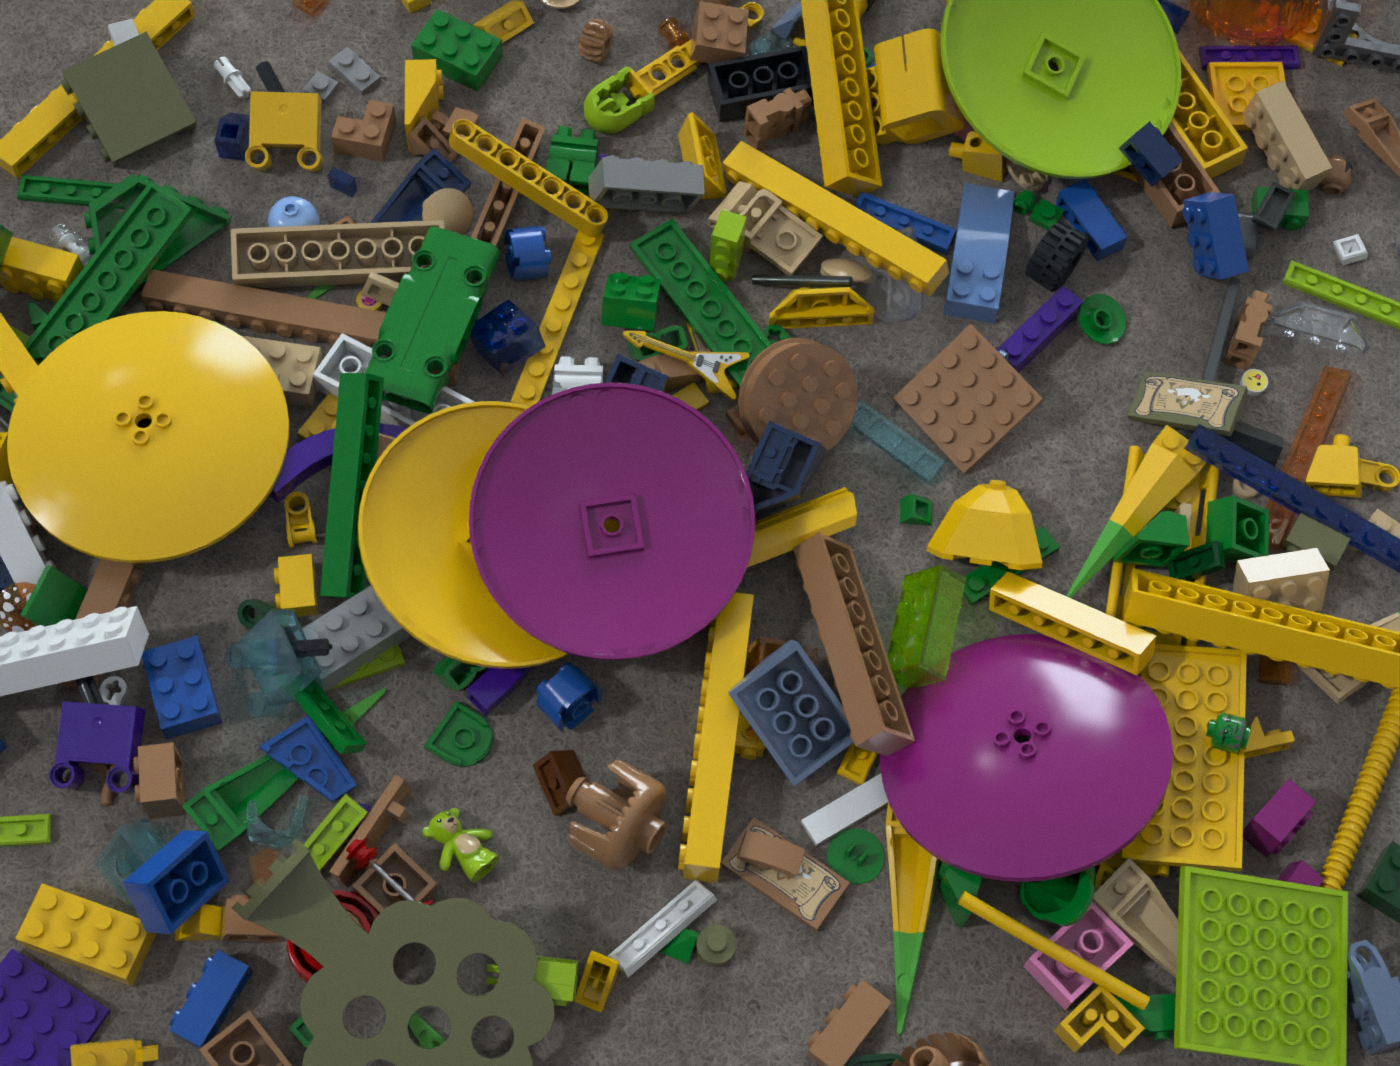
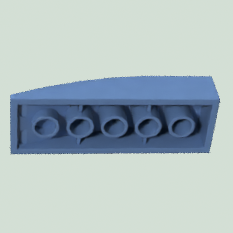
[943,183,1014,323]

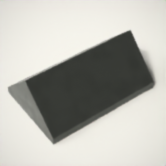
[1195,421,1283,482]

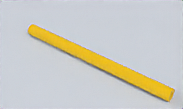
[958,891,1150,1010]

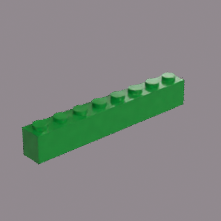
[320,373,384,598]

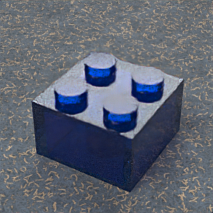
[469,299,546,376]

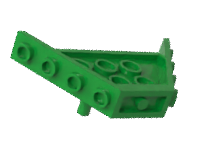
[84,174,232,291]

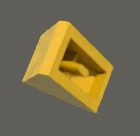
[175,904,222,941]
[574,950,620,1013]

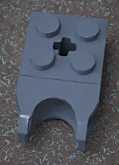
[1347,940,1400,1056]

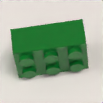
[411,9,503,92]

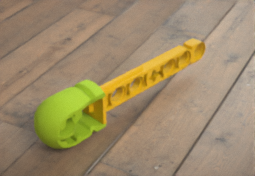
[584,2,764,134]

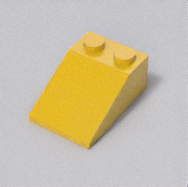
[405,59,444,152]

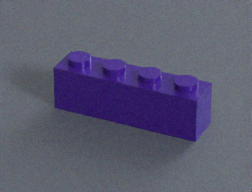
[997,285,1083,373]

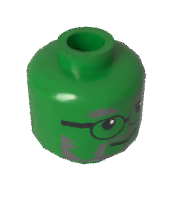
[1206,712,1251,754]

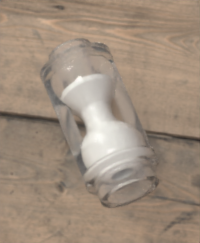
[48,224,94,267]

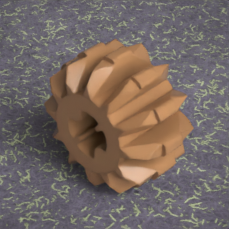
[578,18,614,63]

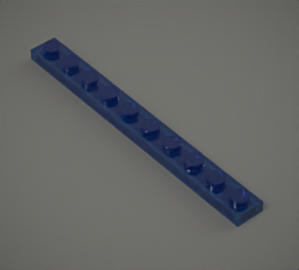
[1184,424,1400,573]

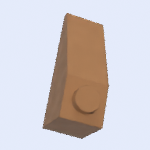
[638,349,711,393]

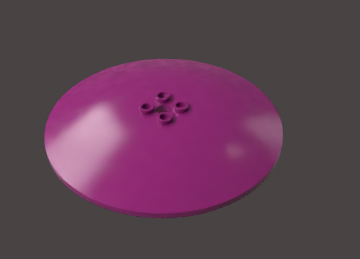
[469,383,755,660]
[880,634,1173,882]

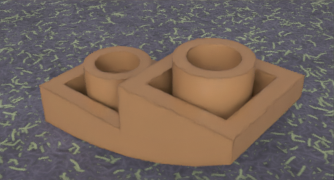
[737,830,805,878]

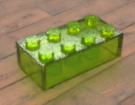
[887,564,966,688]

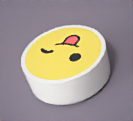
[1240,369,1268,396]

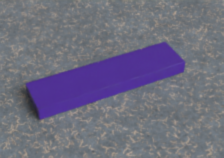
[1199,45,1301,70]

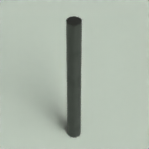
[752,274,853,287]

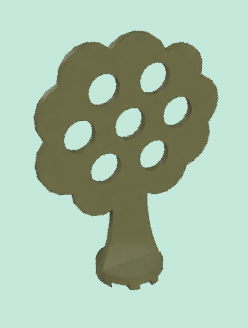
[232,838,555,1066]

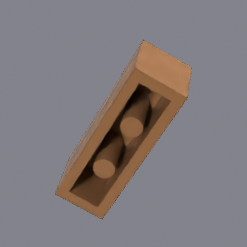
[806,980,892,1066]

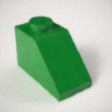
[1115,994,1175,1042]

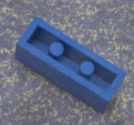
[1056,179,1127,261]
[169,950,253,1049]

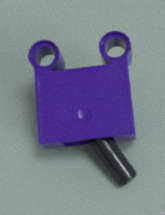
[49,676,146,794]

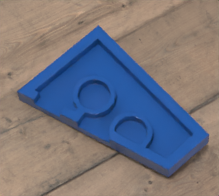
[259,715,357,803]

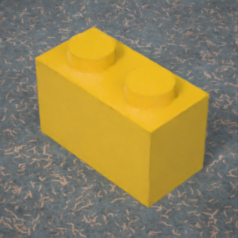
[274,554,318,618]

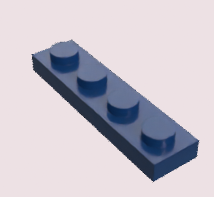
[855,192,957,254]

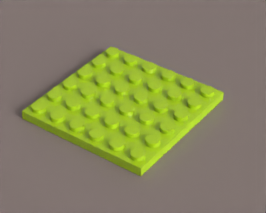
[1174,866,1348,1066]

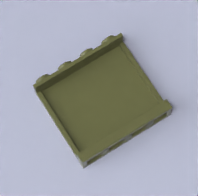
[61,32,197,168]

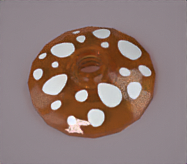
[0,582,37,633]

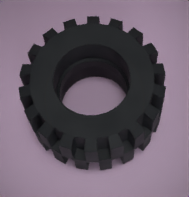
[1025,220,1088,292]

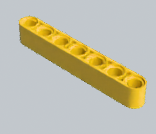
[449,119,608,237]

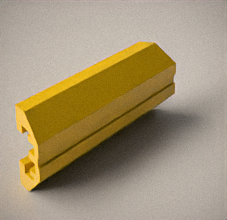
[747,487,857,568]

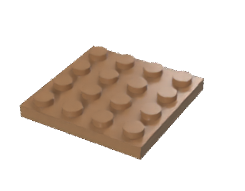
[893,324,1045,474]

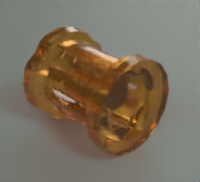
[658,17,689,49]

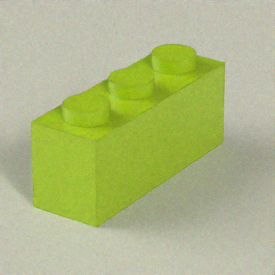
[710,209,747,282]

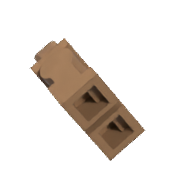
[743,88,812,151]
[1223,290,1273,371]

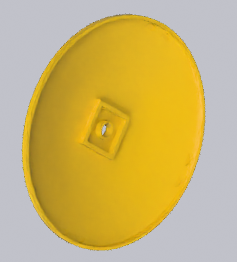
[7,311,290,563]
[358,401,620,669]

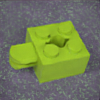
[485,956,580,1006]

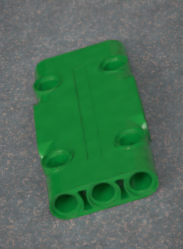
[365,227,501,413]

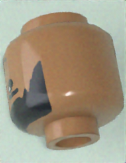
[1318,155,1353,195]

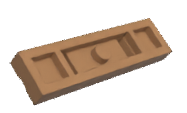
[329,775,412,887]

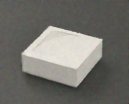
[1333,234,1368,266]

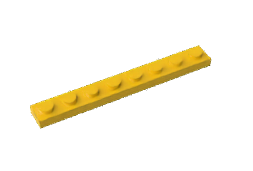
[511,230,604,407]

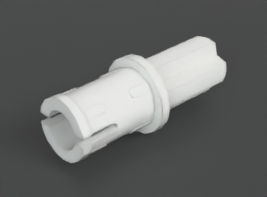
[214,56,251,99]

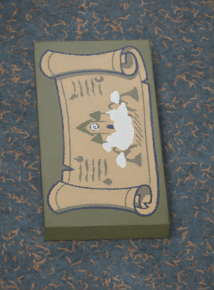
[1128,371,1248,436]

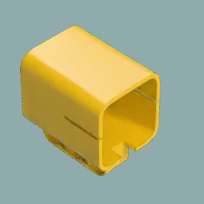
[866,28,964,145]

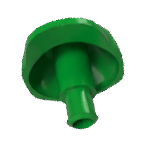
[1020,866,1096,926]

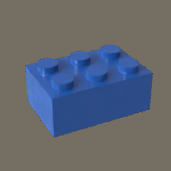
[1182,192,1249,280]
[142,636,223,739]
[122,830,230,934]

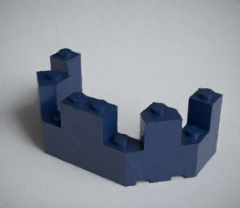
[605,354,827,519]

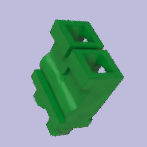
[545,126,598,194]

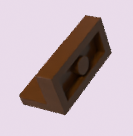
[533,750,586,816]

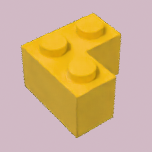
[1054,986,1145,1055]

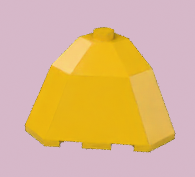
[926,480,1043,570]

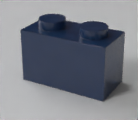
[1119,121,1183,187]

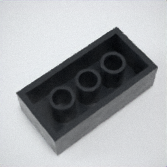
[707,45,814,122]

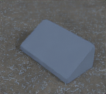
[772,1,803,40]

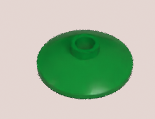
[1078,294,1126,345]

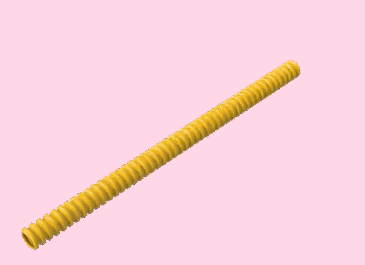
[1319,688,1400,891]

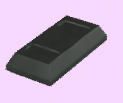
[1252,181,1296,232]

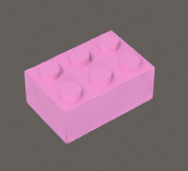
[1023,901,1134,1010]

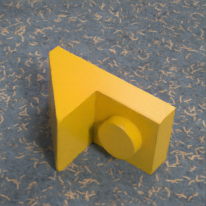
[1244,716,1295,759]

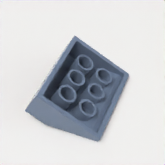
[728,640,853,786]

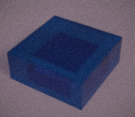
[328,167,357,198]

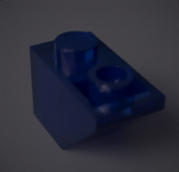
[214,112,250,161]

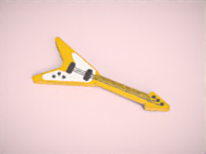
[622,331,750,401]

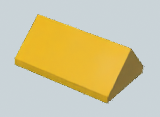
[678,112,728,199]

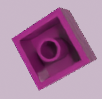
[1243,779,1316,858]

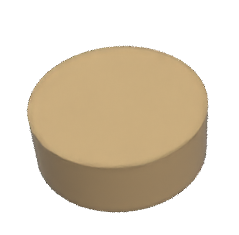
[1232,472,1261,499]

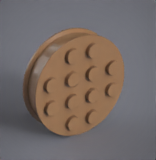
[738,338,858,451]

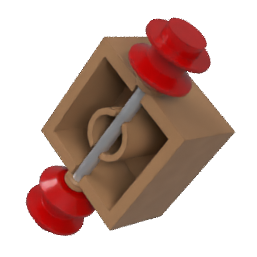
[346,838,437,913]

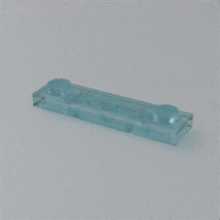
[850,399,945,484]

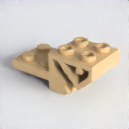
[707,181,823,275]

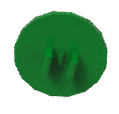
[827,828,885,885]

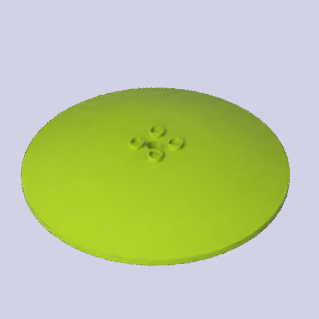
[940,0,1181,179]

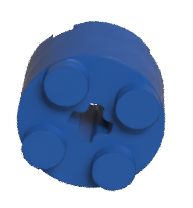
[504,226,551,282]
[536,662,602,731]

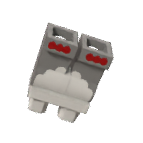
[552,356,603,395]

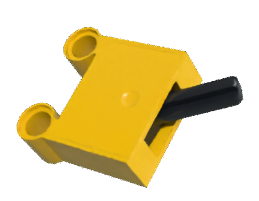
[245,61,324,173]

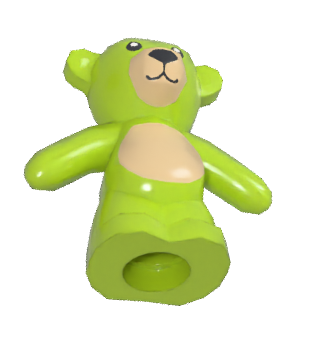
[422,808,500,883]

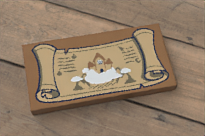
[720,817,850,932]

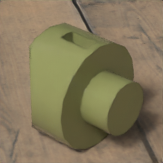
[696,924,736,967]

